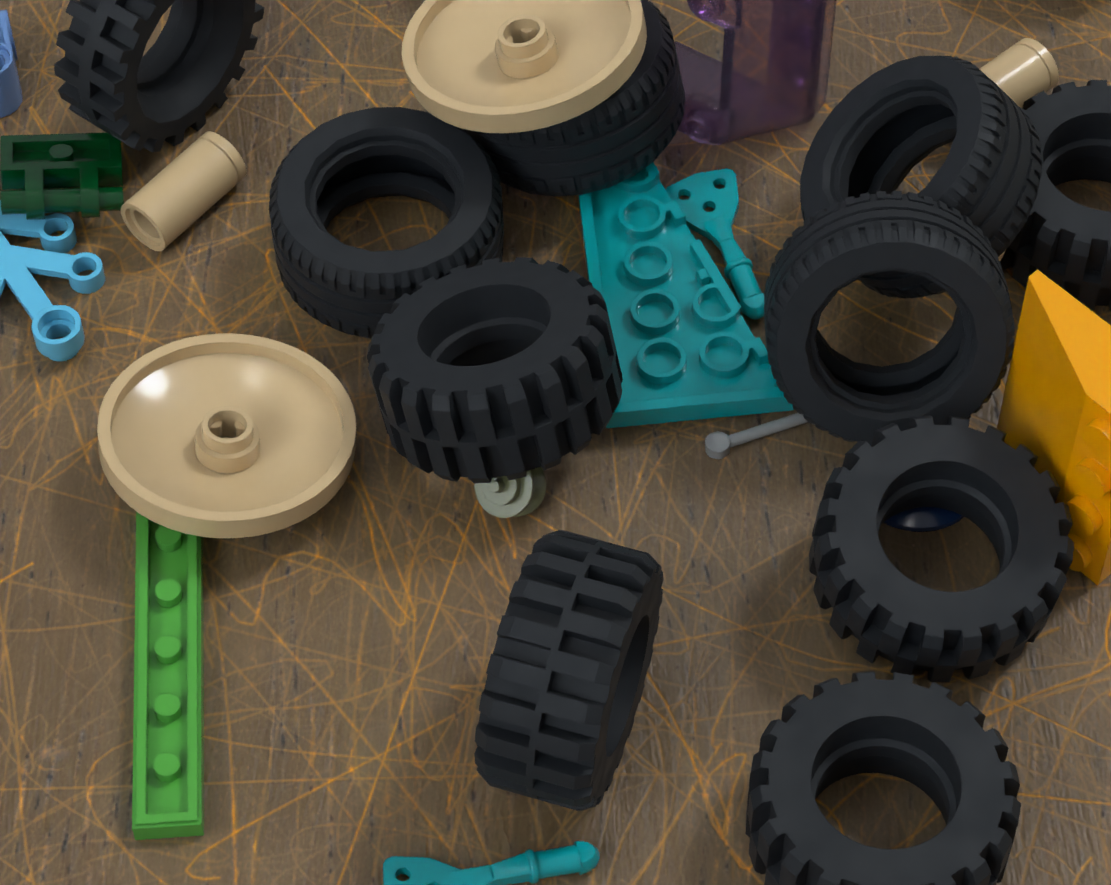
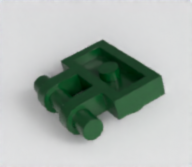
[0,133,124,220]

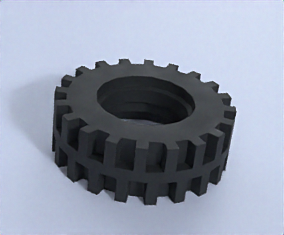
[54,0,265,153]

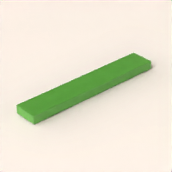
[132,511,204,840]

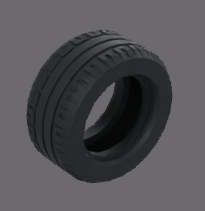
[463,0,686,197]
[800,55,1042,299]
[269,107,504,339]
[764,191,1015,445]

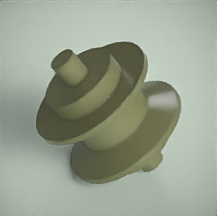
[474,467,546,518]

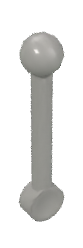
[705,413,815,459]

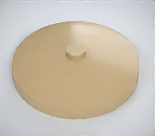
[402,0,647,133]
[97,333,356,538]

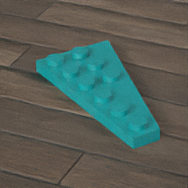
[578,162,794,428]

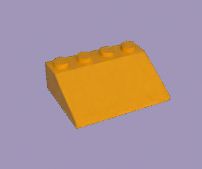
[997,269,1111,586]

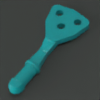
[665,168,765,319]
[383,841,600,885]

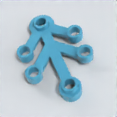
[0,200,105,361]

